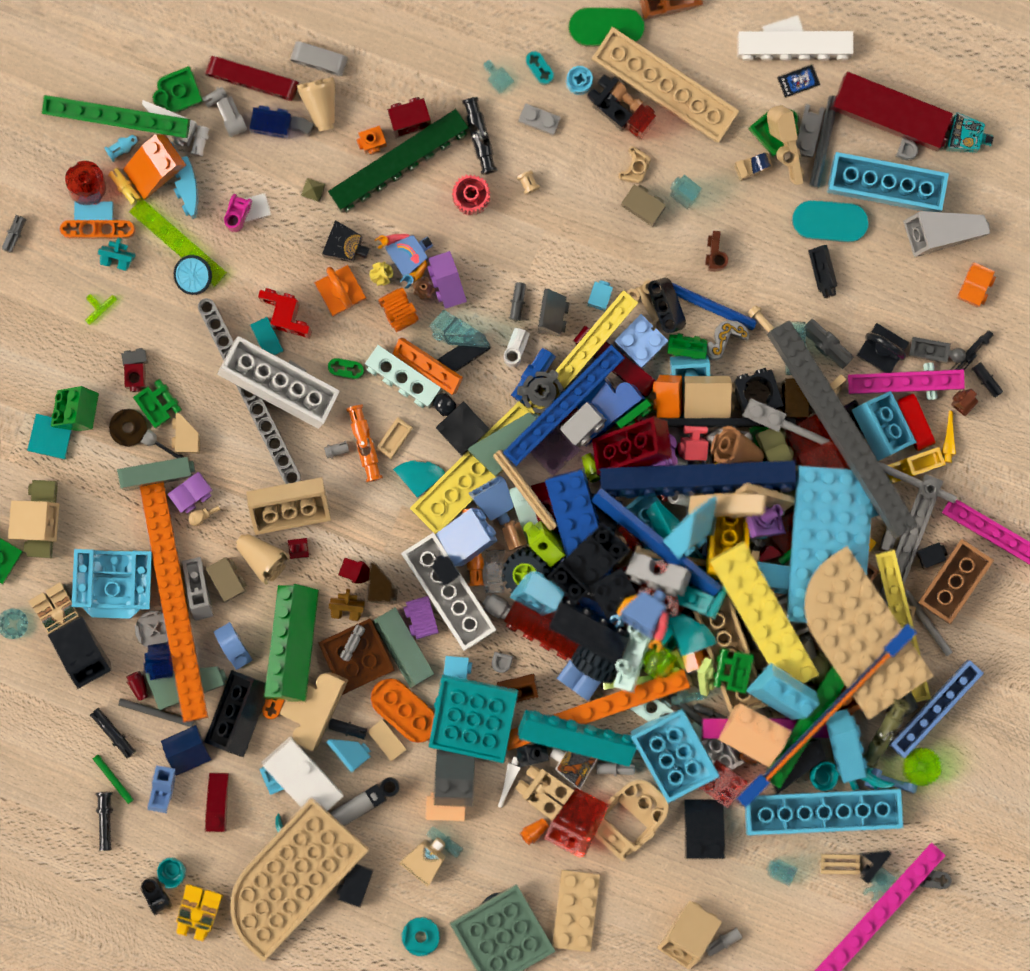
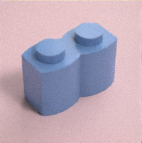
[557,660,601,701]

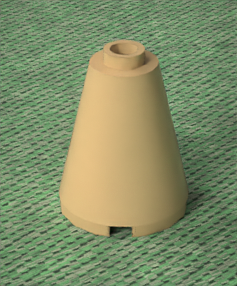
[236,534,290,584]

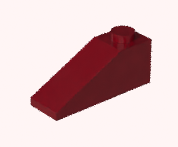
[205,773,229,832]

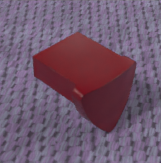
[338,557,370,584]

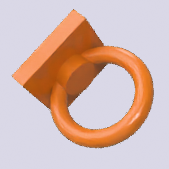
[315,265,366,317]

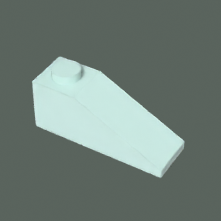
[509,487,538,545]

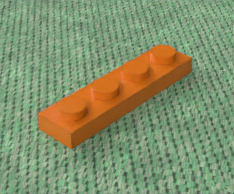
[392,337,463,395]

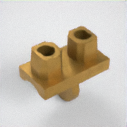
[328,589,365,621]

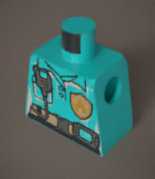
[946,113,994,153]

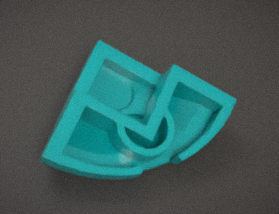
[393,460,446,498]
[668,616,717,656]

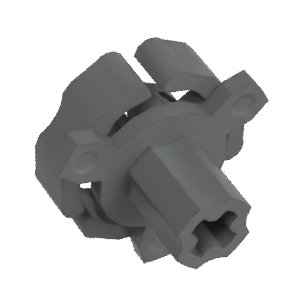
[517,369,564,414]

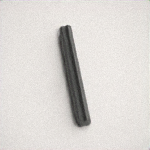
[809,95,836,188]

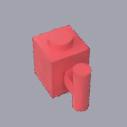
[677,426,709,460]

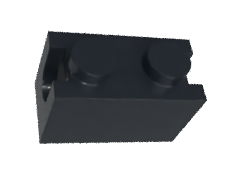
[336,864,374,908]

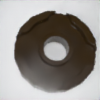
[109,409,148,447]

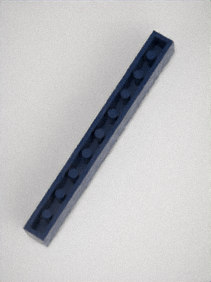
[600,461,796,499]

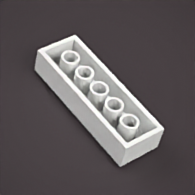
[217,336,340,429]
[401,532,496,651]

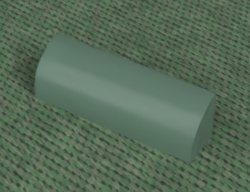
[372,607,434,688]

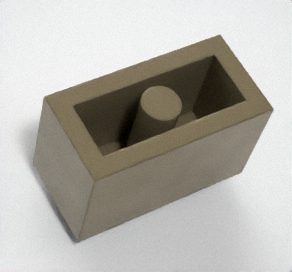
[621,184,666,227]
[206,557,247,602]

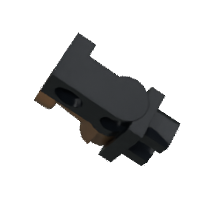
[587,74,644,132]

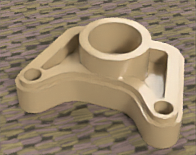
[618,146,651,184]

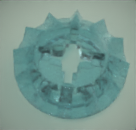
[0,608,29,639]

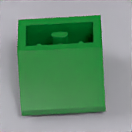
[51,386,99,431]

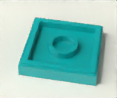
[27,414,72,460]

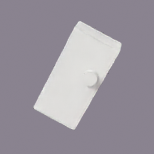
[262,736,343,811]

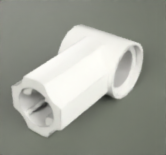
[504,328,530,368]

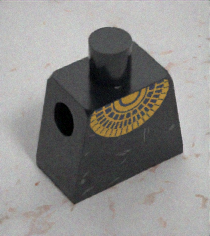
[322,220,370,263]

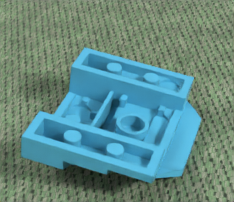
[72,549,152,619]

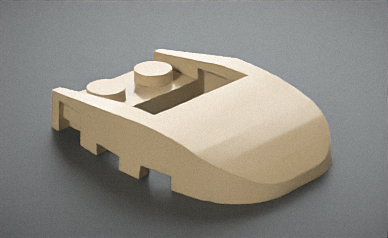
[588,780,668,861]

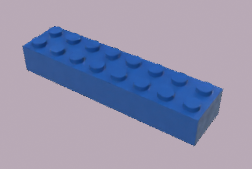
[545,468,618,621]

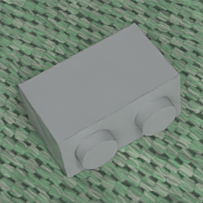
[560,402,607,447]

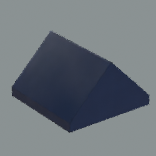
[161,725,212,776]

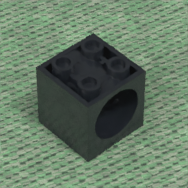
[734,368,784,418]

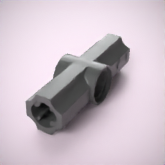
[801,318,854,369]

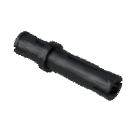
[89,707,136,759]

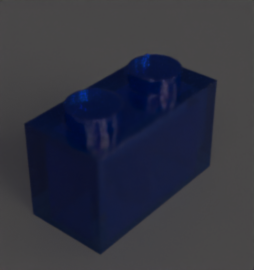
[249,105,292,139]
[144,642,174,680]

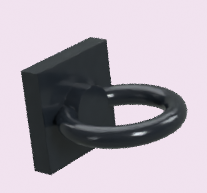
[856,323,909,373]

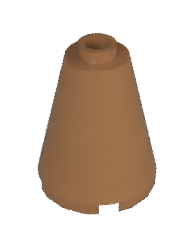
[711,426,764,464]

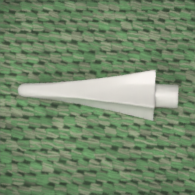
[498,756,521,808]

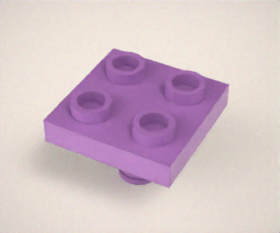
[746,504,785,538]

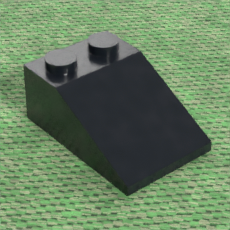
[684,799,725,859]

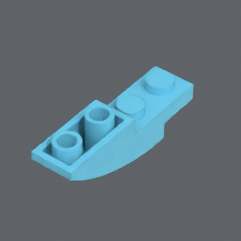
[171,142,198,219]

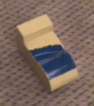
[734,152,773,181]

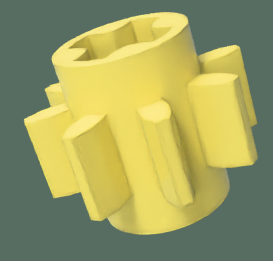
[369,262,393,286]

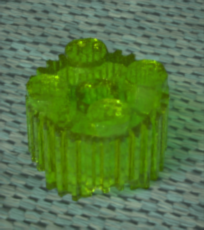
[901,747,942,786]

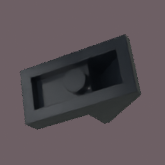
[860,850,892,884]

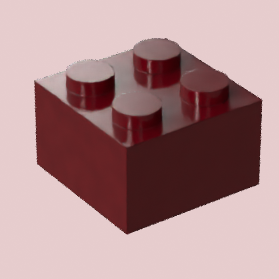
[387,97,431,138]

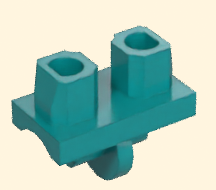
[98,237,136,271]

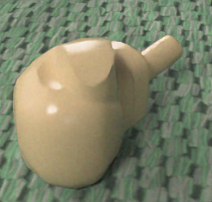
[189,506,221,526]

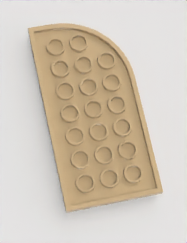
[804,546,933,719]
[230,797,369,962]

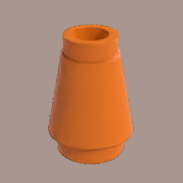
[520,818,549,845]

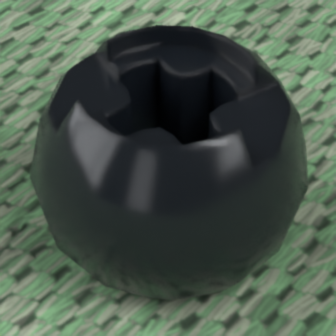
[433,393,456,417]

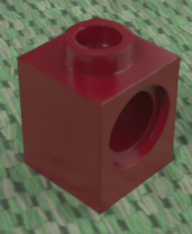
[124,364,146,392]

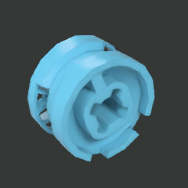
[566,66,593,95]

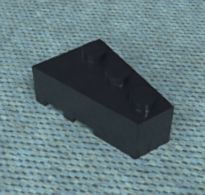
[766,739,826,794]

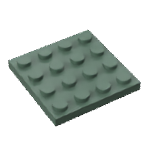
[449,884,555,971]

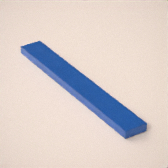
[502,344,625,466]
[591,489,722,597]

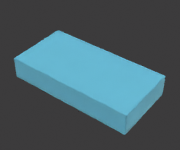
[74,201,113,220]

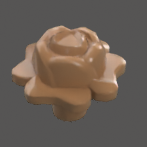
[413,277,436,300]

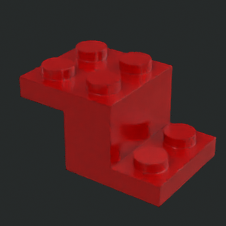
[258,288,312,339]

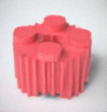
[452,174,490,215]

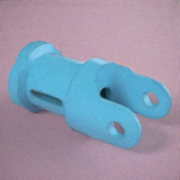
[104,135,138,162]

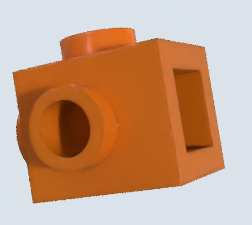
[356,125,387,155]

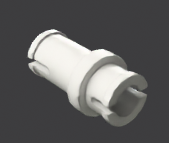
[191,125,209,156]

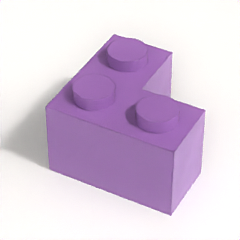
[427,251,467,309]

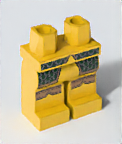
[176,884,223,941]

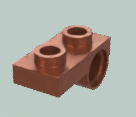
[705,231,728,272]
[950,389,978,416]

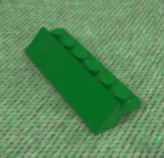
[264,583,319,702]

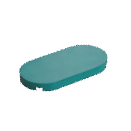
[792,200,869,242]

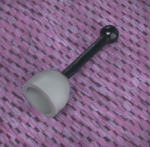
[141,430,184,458]

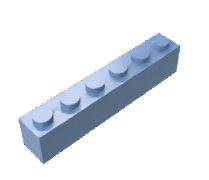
[889,660,984,758]

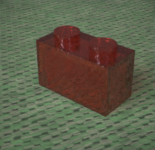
[626,104,656,140]

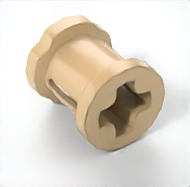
[517,170,540,195]

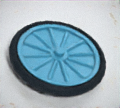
[173,255,212,295]

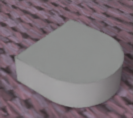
[896,138,918,161]
[492,652,513,673]

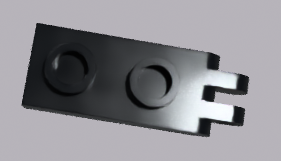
[808,245,837,299]

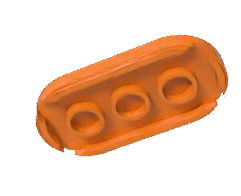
[371,679,435,743]

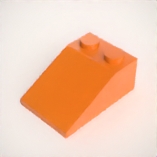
[123,134,186,200]

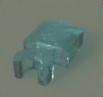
[670,690,707,706]
[863,867,896,902]

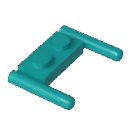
[665,584,727,619]

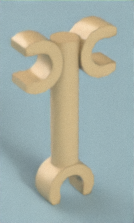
[627,280,660,330]

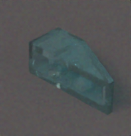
[429,310,490,348]

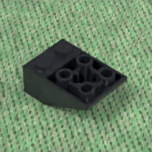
[48,616,111,689]

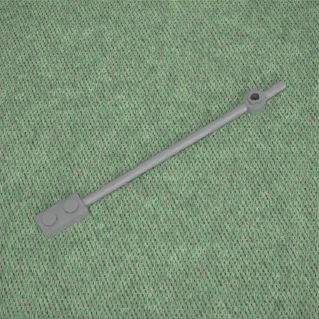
[743,398,957,503]

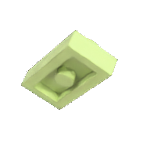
[697,657,715,696]

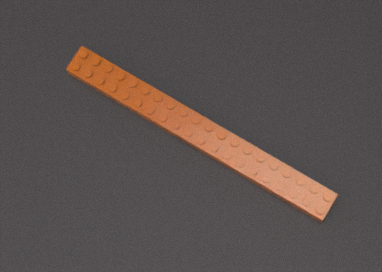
[140,482,209,723]

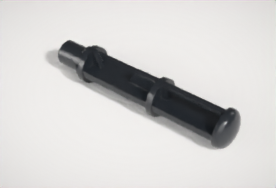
[950,330,994,370]

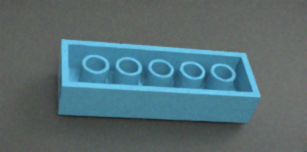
[827,152,949,212]

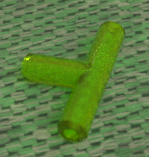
[85,294,117,325]

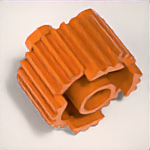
[378,287,419,333]

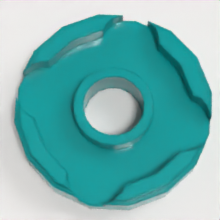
[402,917,440,956]

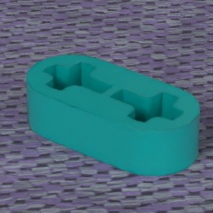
[526,51,553,85]

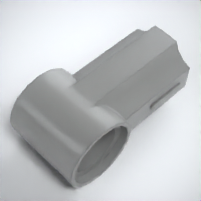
[217,96,248,137]

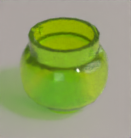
[643,645,678,679]

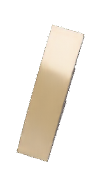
[688,494,766,518]

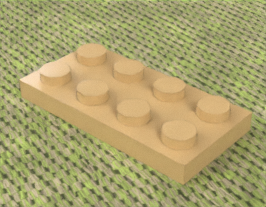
[552,870,600,952]

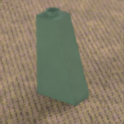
[468,412,539,477]
[117,457,195,491]
[145,667,227,710]

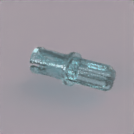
[427,827,463,858]

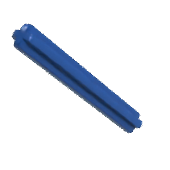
[672,283,757,330]

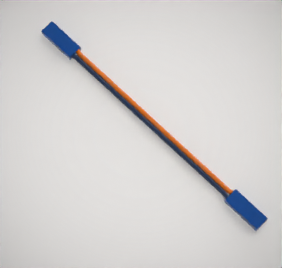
[737,624,917,807]

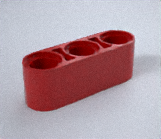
[896,393,935,451]

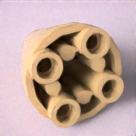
[297,77,335,131]

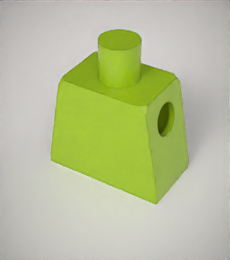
[523,521,565,567]

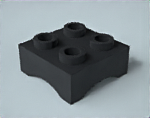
[436,401,490,456]

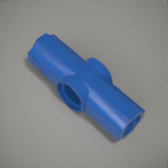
[511,348,556,404]

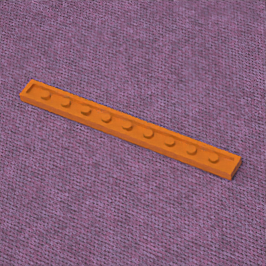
[507,669,690,751]

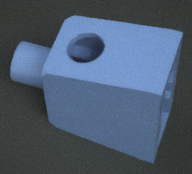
[469,475,514,525]

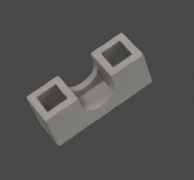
[626,552,691,596]

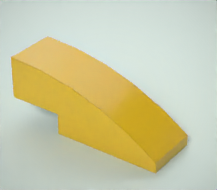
[886,447,946,484]

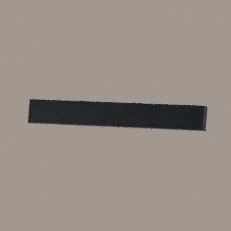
[640,418,796,428]

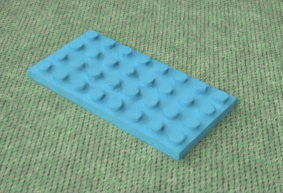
[786,466,872,623]

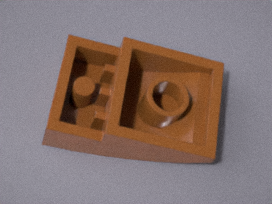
[639,0,703,20]

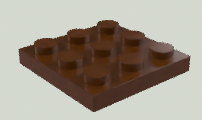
[318,618,395,695]

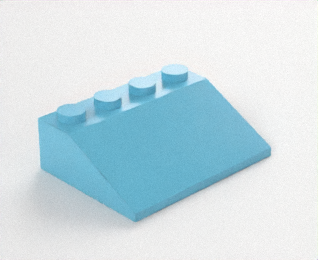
[631,709,719,803]

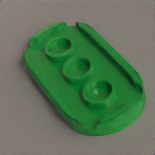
[569,8,644,47]

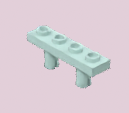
[613,625,651,693]

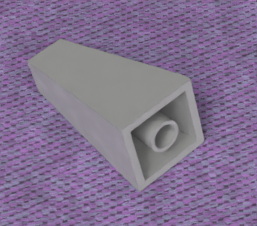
[903,211,990,257]

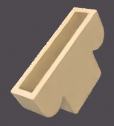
[280,672,348,752]

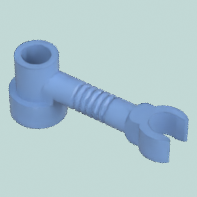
[864,768,918,794]

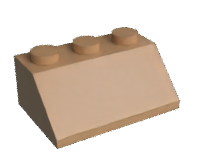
[718,704,792,767]

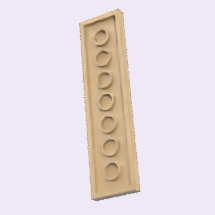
[591,27,739,143]

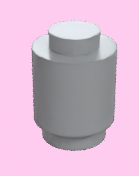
[482,593,512,619]

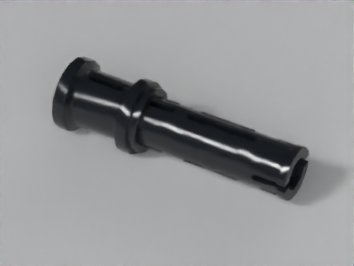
[95,792,113,851]

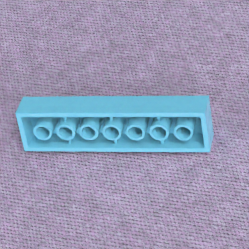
[744,789,903,835]

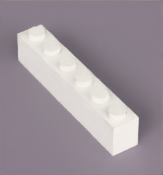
[737,31,853,61]

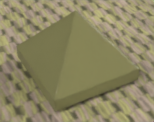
[301,178,325,202]

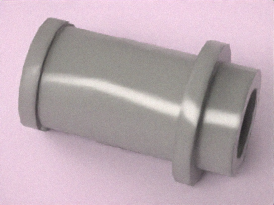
[202,87,228,108]
[324,441,349,459]

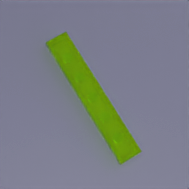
[129,198,227,287]

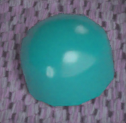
[810,761,840,791]
[157,857,186,888]

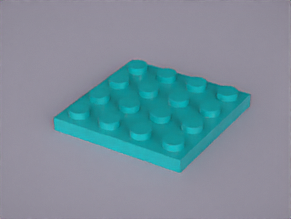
[428,674,518,763]

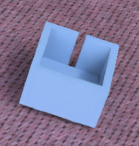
[613,314,668,369]

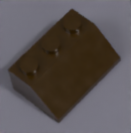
[367,562,398,605]

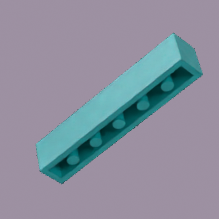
[518,710,637,767]

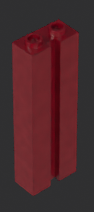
[831,71,954,151]

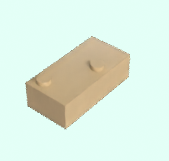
[246,477,331,535]

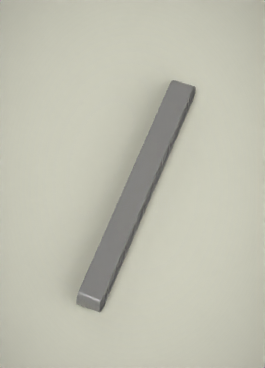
[198,298,301,484]

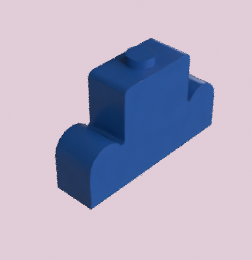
[577,378,646,447]

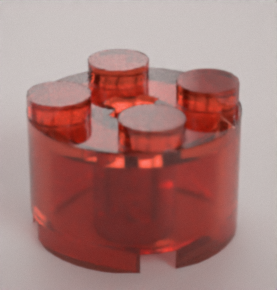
[65,161,106,205]

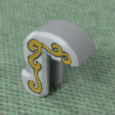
[706,320,749,361]

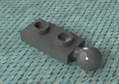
[909,337,966,363]

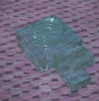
[483,60,514,94]

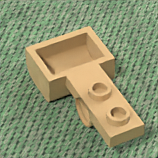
[767,105,804,185]

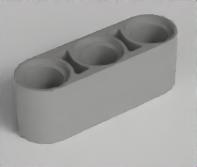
[290,41,348,76]

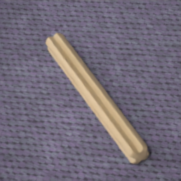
[493,450,557,531]

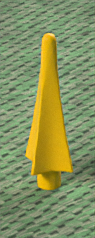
[941,411,956,463]

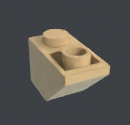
[172,413,200,454]

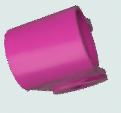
[224,193,252,232]

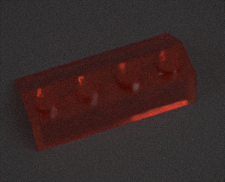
[504,601,579,661]

